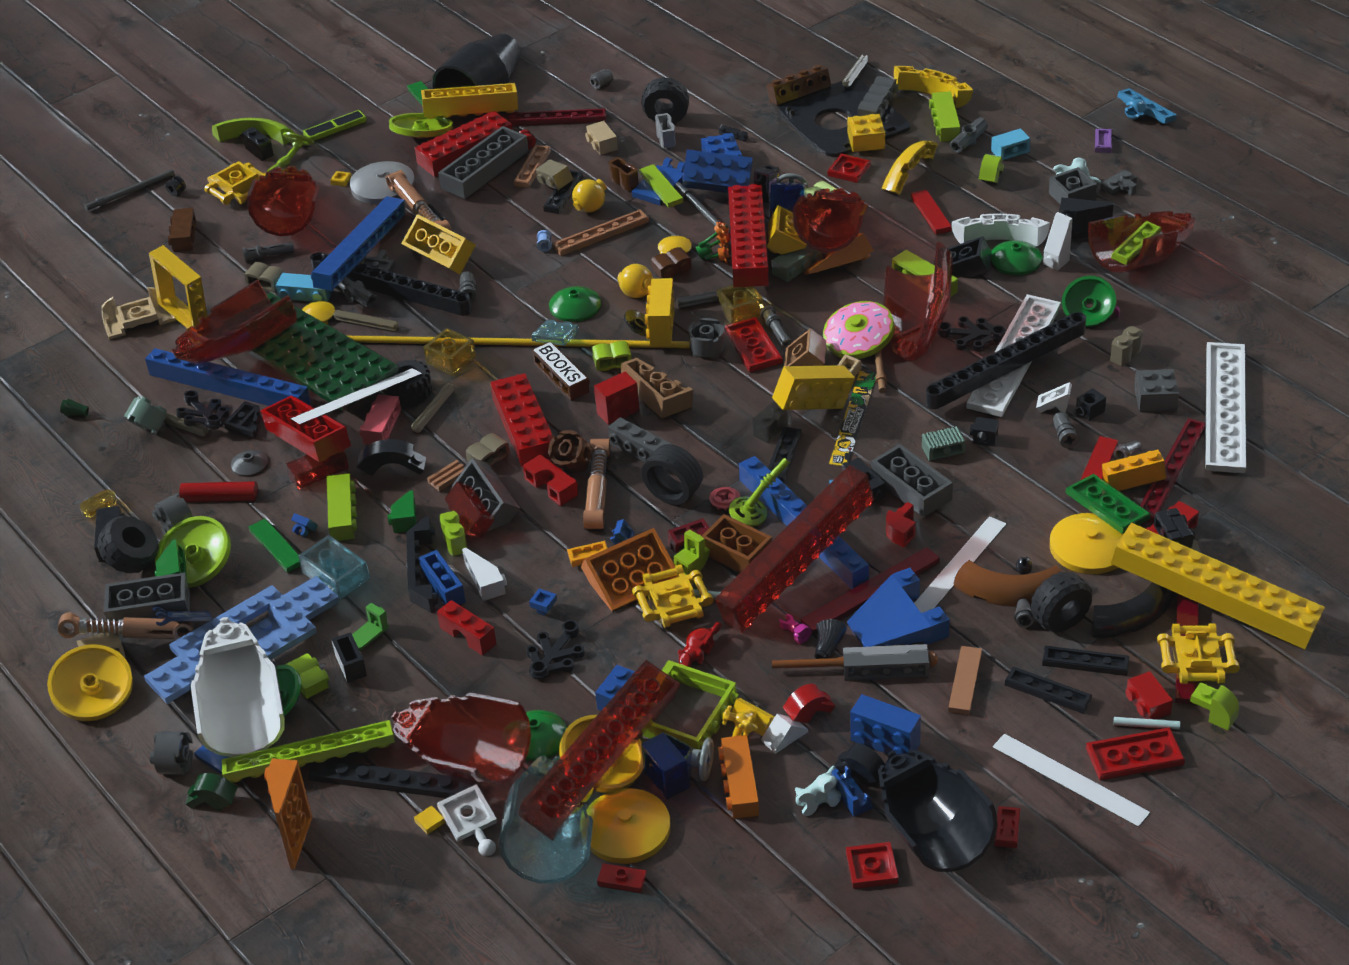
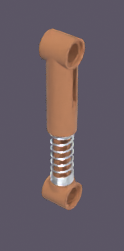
[385,170,452,231]
[583,439,611,530]
[58,612,194,640]

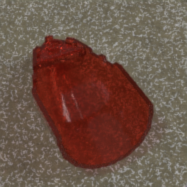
[247,165,320,237]
[793,188,868,252]
[1088,211,1195,273]
[883,242,953,362]
[172,280,297,364]
[391,693,531,785]

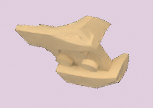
[102,287,177,340]

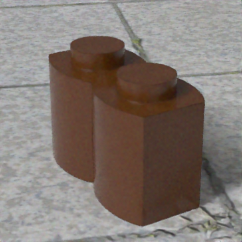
[608,157,639,191]
[651,247,692,278]

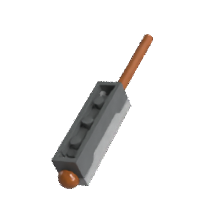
[772,644,938,680]

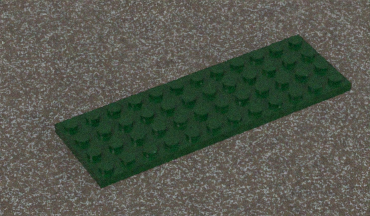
[216,292,399,411]

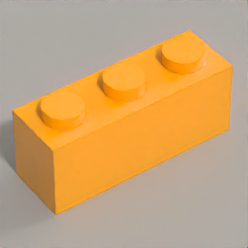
[1102,450,1166,491]

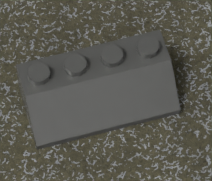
[451,458,520,533]

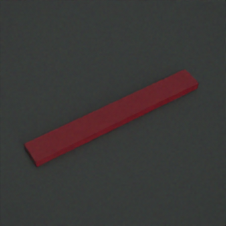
[481,108,606,126]
[1140,418,1206,523]
[801,547,940,635]
[1175,593,1198,705]

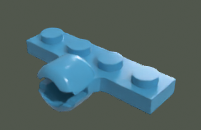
[1117,88,1177,124]

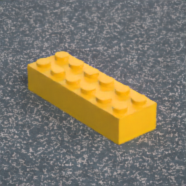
[421,83,518,119]

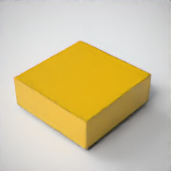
[330,171,352,187]
[414,805,445,835]

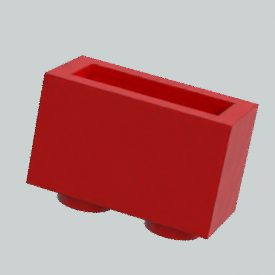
[1125,671,1173,720]

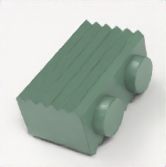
[922,426,966,461]

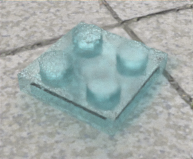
[532,319,579,346]

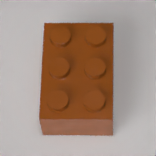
[702,514,773,577]

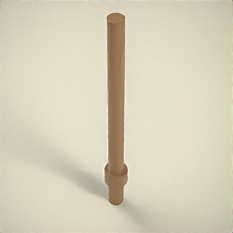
[875,350,887,393]

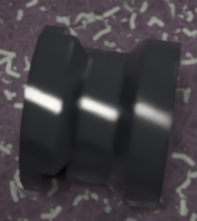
[165,176,186,196]

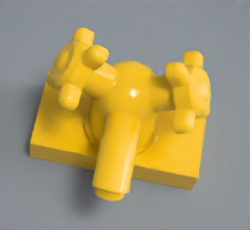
[722,698,775,737]

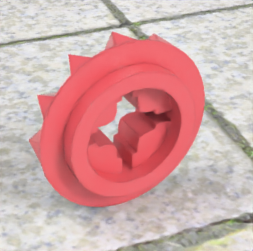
[709,487,740,511]

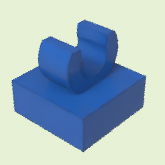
[291,513,318,537]
[610,519,635,544]
[529,588,557,616]

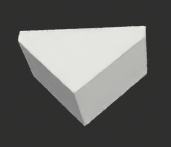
[761,714,808,754]

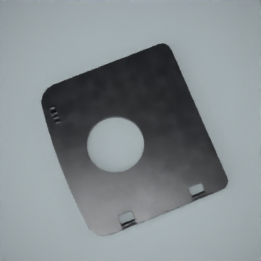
[779,78,911,157]

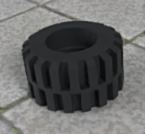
[386,360,432,406]

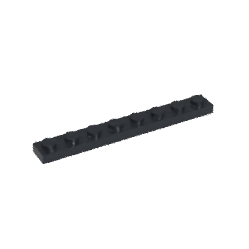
[308,760,480,798]

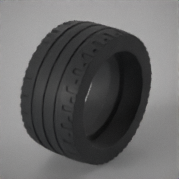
[641,444,703,505]

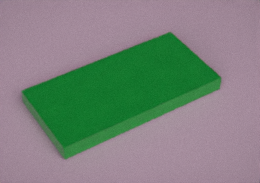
[1065,474,1151,534]

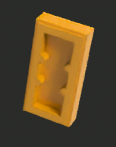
[567,541,608,567]

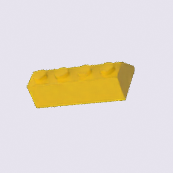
[766,205,808,255]

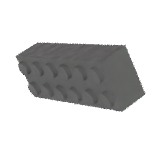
[438,126,529,199]

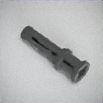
[242,241,295,262]
[760,305,792,349]

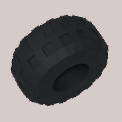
[641,77,689,123]
[97,516,159,574]
[1031,571,1092,632]

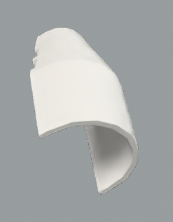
[191,617,284,757]

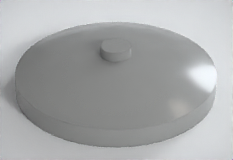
[350,161,415,204]

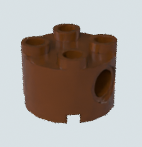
[548,430,592,473]

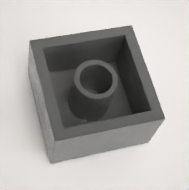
[1049,167,1097,204]
[1134,369,1179,412]

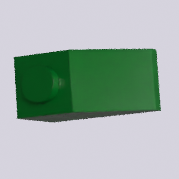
[388,490,417,533]
[154,539,188,581]

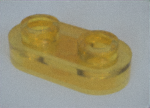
[80,490,117,517]

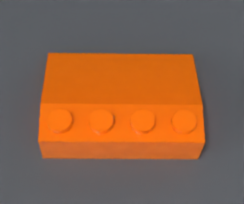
[581,528,677,611]
[264,758,313,870]

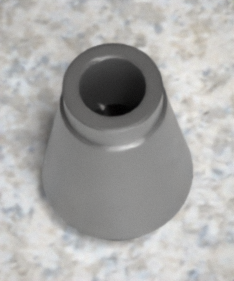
[1114,441,1141,460]
[1014,599,1035,628]

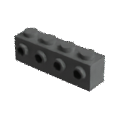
[608,418,671,473]

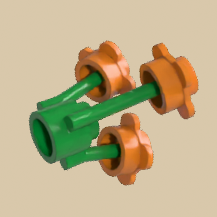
[696,222,731,264]

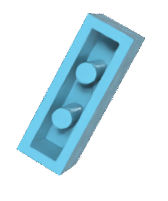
[276,273,334,302]

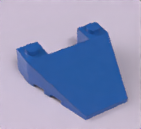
[847,568,950,647]

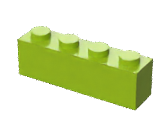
[929,91,960,142]
[892,250,958,302]
[327,473,358,542]

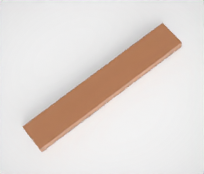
[552,209,649,256]

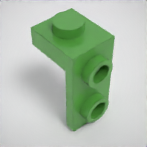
[352,603,389,651]

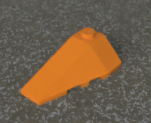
[803,233,874,275]

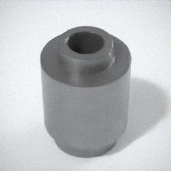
[590,69,613,89]

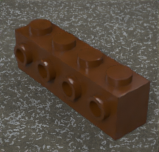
[766,65,831,105]

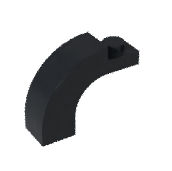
[356,439,426,476]

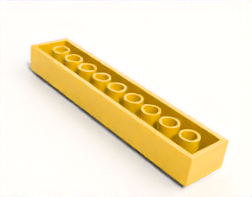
[1111,523,1325,649]

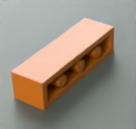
[718,735,759,819]

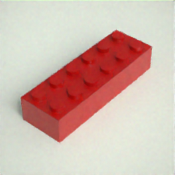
[415,111,513,177]
[490,373,553,467]
[260,395,351,462]

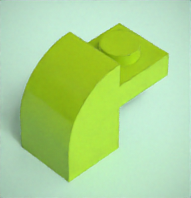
[978,154,1004,183]
[674,530,710,575]
[1190,683,1239,730]

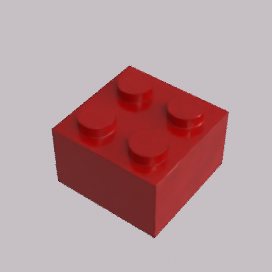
[594,371,640,425]

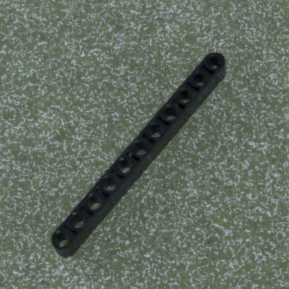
[310,252,472,316]
[926,312,1086,409]

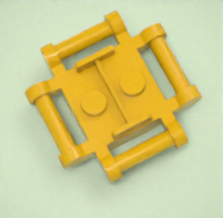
[204,161,270,205]
[632,564,714,628]
[1157,623,1240,684]

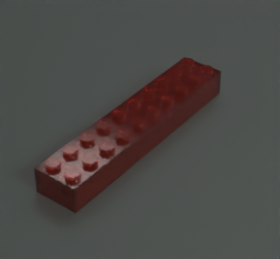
[715,465,874,633]
[517,659,681,841]

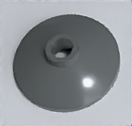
[231,450,268,477]

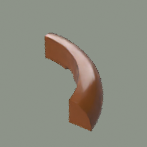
[953,560,1062,607]

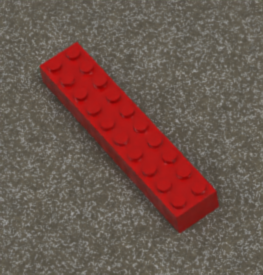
[728,184,769,288]

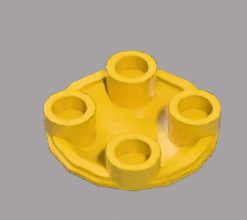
[658,236,692,254]
[302,301,335,324]

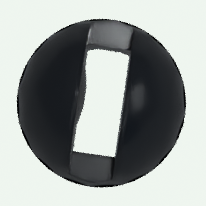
[1016,557,1032,574]

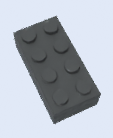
[871,444,953,517]
[104,572,190,621]

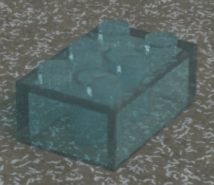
[298,535,370,600]

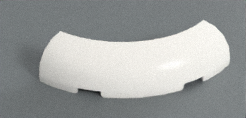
[952,214,1050,246]

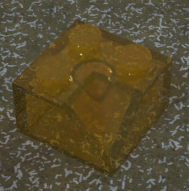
[717,285,764,324]
[423,328,476,376]

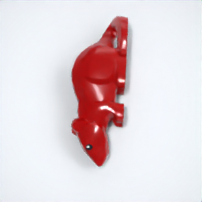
[678,622,722,667]

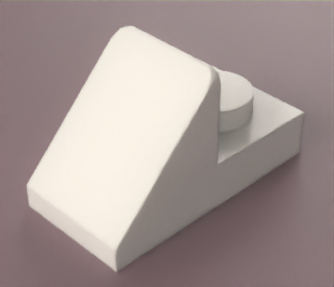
[1036,382,1072,413]

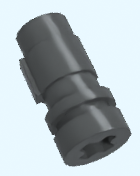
[459,271,477,303]
[1053,412,1079,448]

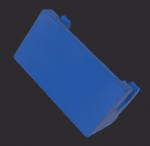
[832,766,873,817]

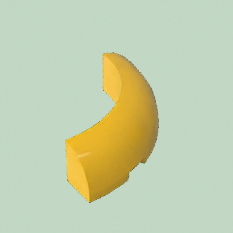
[894,66,973,108]
[882,141,938,195]

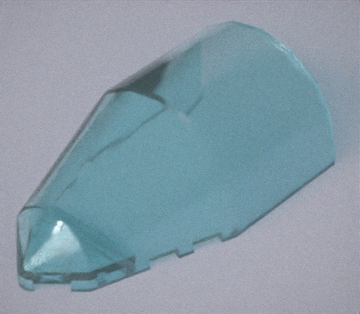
[499,756,593,884]

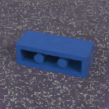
[419,550,466,605]

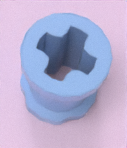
[537,230,552,252]

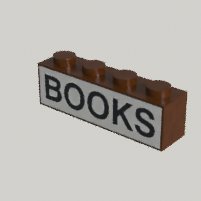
[532,341,590,400]

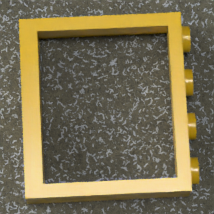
[149,245,210,336]

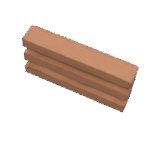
[427,460,464,492]

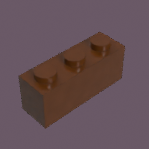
[168,207,196,252]

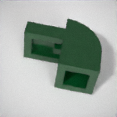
[185,773,238,811]

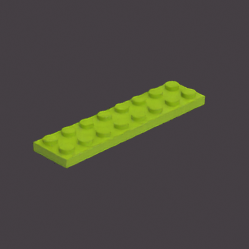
[222,720,395,783]

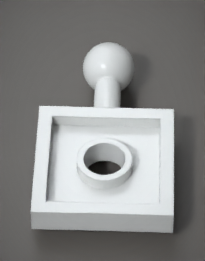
[437,784,497,856]

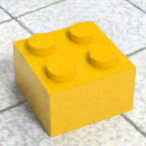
[847,114,885,152]

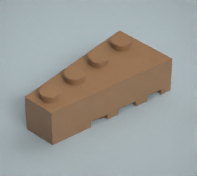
[621,358,693,418]

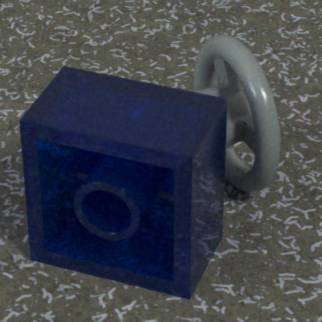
[770,173,808,218]
[641,732,714,800]

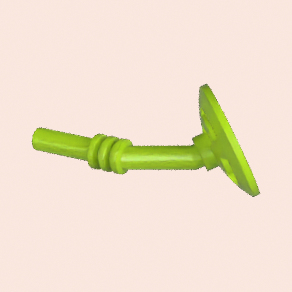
[267,132,314,175]
[729,458,790,527]

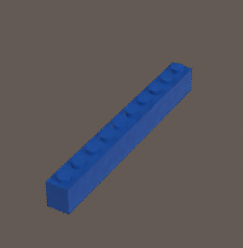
[311,196,406,291]
[145,348,311,406]
[739,456,869,589]

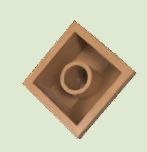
[784,328,826,366]

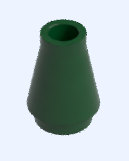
[60,399,89,417]

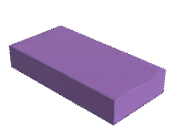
[1095,129,1112,153]

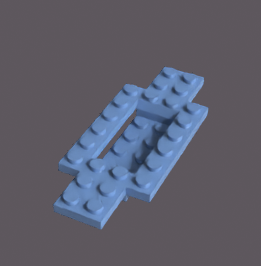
[144,576,339,704]

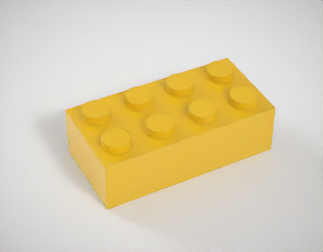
[401,214,476,275]
[645,278,675,347]
[772,365,855,410]

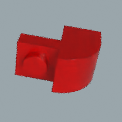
[886,502,916,547]
[782,683,835,723]

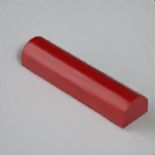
[179,481,259,502]

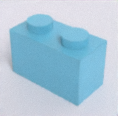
[991,128,1030,160]

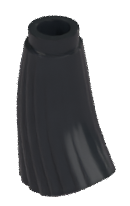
[814,619,847,659]

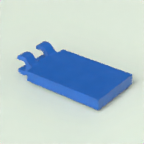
[632,157,685,205]

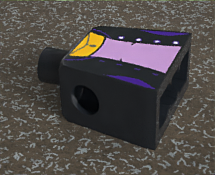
[754,165,780,203]

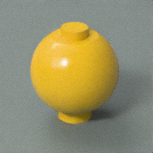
[572,179,607,213]
[618,264,653,298]

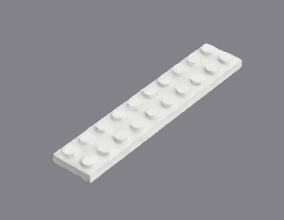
[966,294,1061,417]
[1205,342,1246,473]

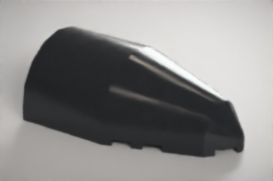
[432,34,521,89]
[878,750,998,872]

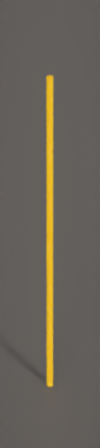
[347,336,690,349]

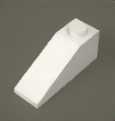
[1043,212,1072,271]
[462,548,507,601]

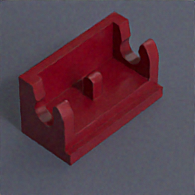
[668,518,709,554]

